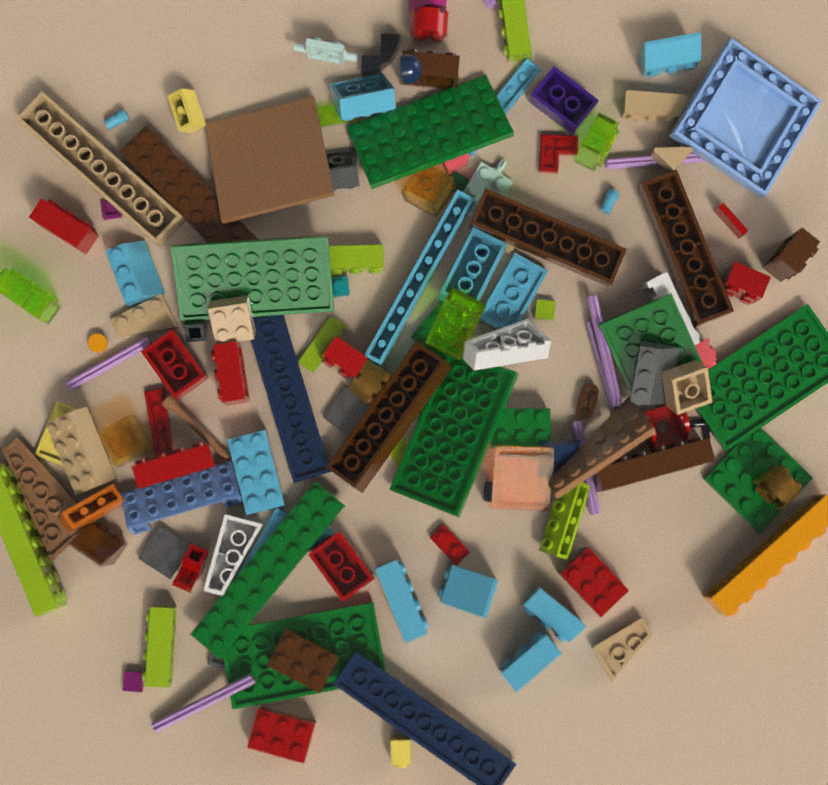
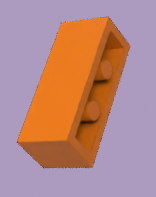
[60,484,124,535]

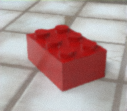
[29,198,99,255]
[141,329,209,400]
[211,341,250,406]
[308,531,375,602]
[558,547,629,617]
[247,706,316,764]

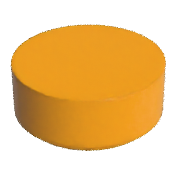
[88,333,108,353]

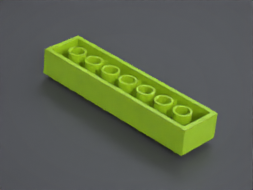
[0,463,67,617]

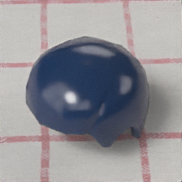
[400,54,422,84]

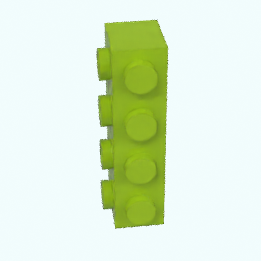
[539,482,591,560]

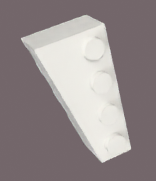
[640,272,700,345]
[463,318,551,370]
[203,514,263,596]

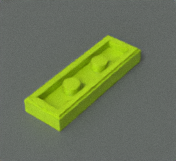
[298,316,346,374]

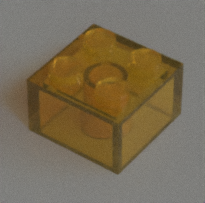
[401,167,456,218]
[98,414,154,468]

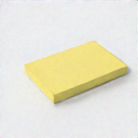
[34,401,93,466]

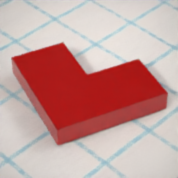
[539,134,579,173]

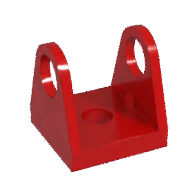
[642,406,690,450]

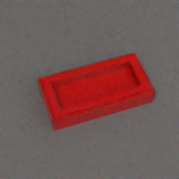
[714,203,748,239]

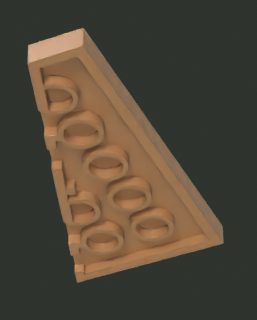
[547,397,656,499]
[3,437,95,562]

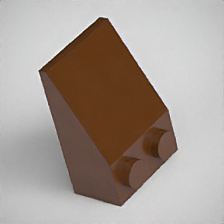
[68,522,127,566]

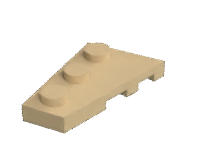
[110,294,179,337]
[591,617,652,682]

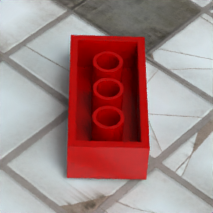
[131,441,215,489]

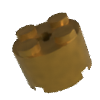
[348,360,392,406]
[753,465,802,510]

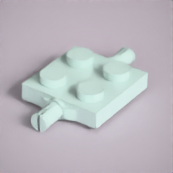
[293,37,358,65]
[463,159,513,217]

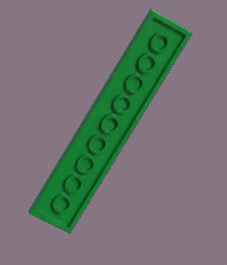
[190,481,345,660]

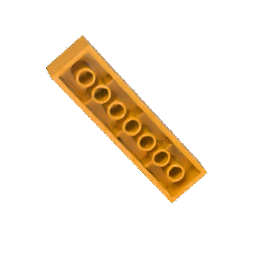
[703,494,828,617]

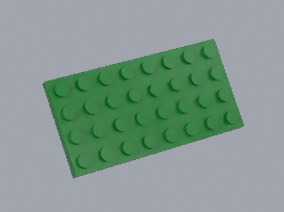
[346,75,514,190]
[171,235,334,321]
[695,304,828,451]
[389,349,519,518]
[223,602,386,710]

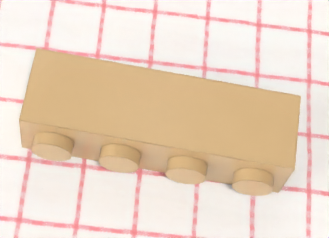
[622,90,693,124]

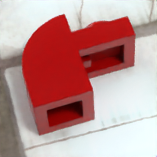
[173,543,209,593]

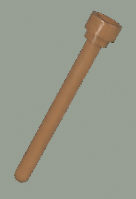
[161,395,233,462]

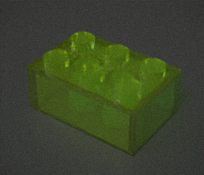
[574,113,620,171]
[0,268,62,325]
[425,288,487,360]

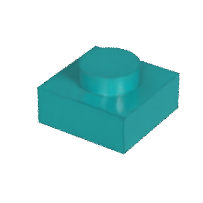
[332,276,350,298]

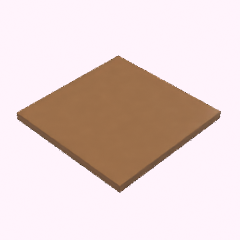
[206,96,335,224]

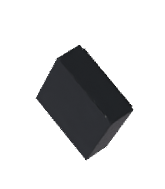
[483,482,493,502]

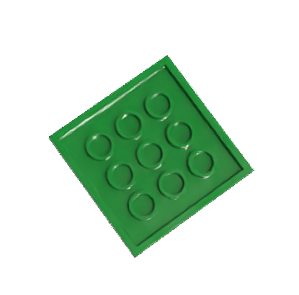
[599,293,703,393]
[703,428,813,533]

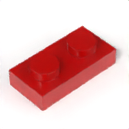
[430,524,470,566]

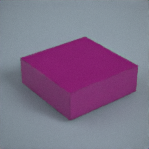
[101,200,122,220]
[122,670,144,693]

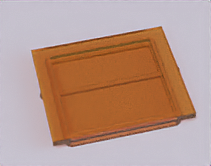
[491,445,554,511]

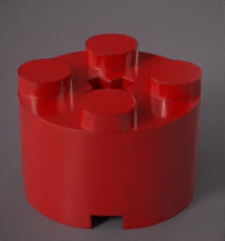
[410,7,449,42]

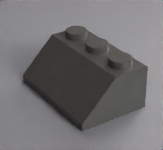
[326,148,360,191]
[630,341,680,405]

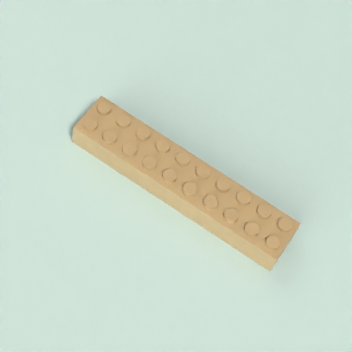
[16,92,186,248]

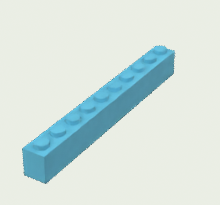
[364,189,474,367]

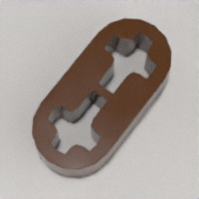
[576,383,599,420]

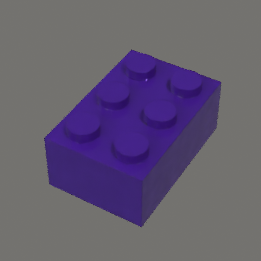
[529,66,599,135]

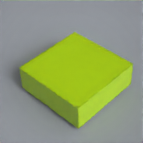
[534,299,556,321]

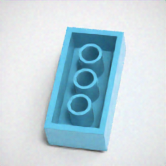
[438,227,507,316]
[227,430,286,515]
[375,559,429,643]

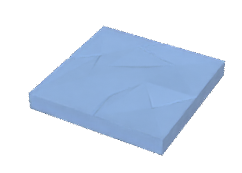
[669,38,822,198]

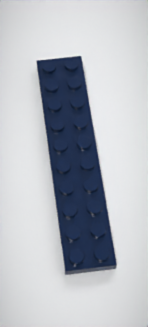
[251,315,331,483]
[333,651,517,785]

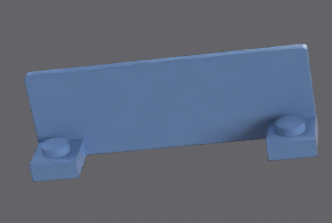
[120,461,243,535]

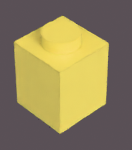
[391,737,411,768]

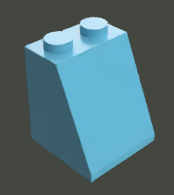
[438,565,498,618]

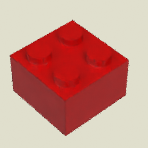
[722,262,771,305]
[319,336,368,379]

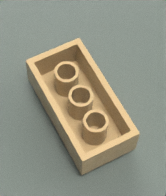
[46,406,116,495]

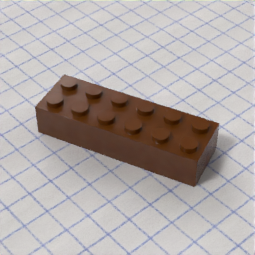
[593,436,716,492]

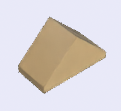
[651,147,693,173]

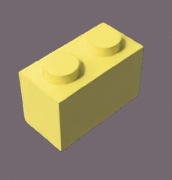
[167,88,206,133]

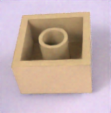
[208,295,256,344]
[661,360,712,415]

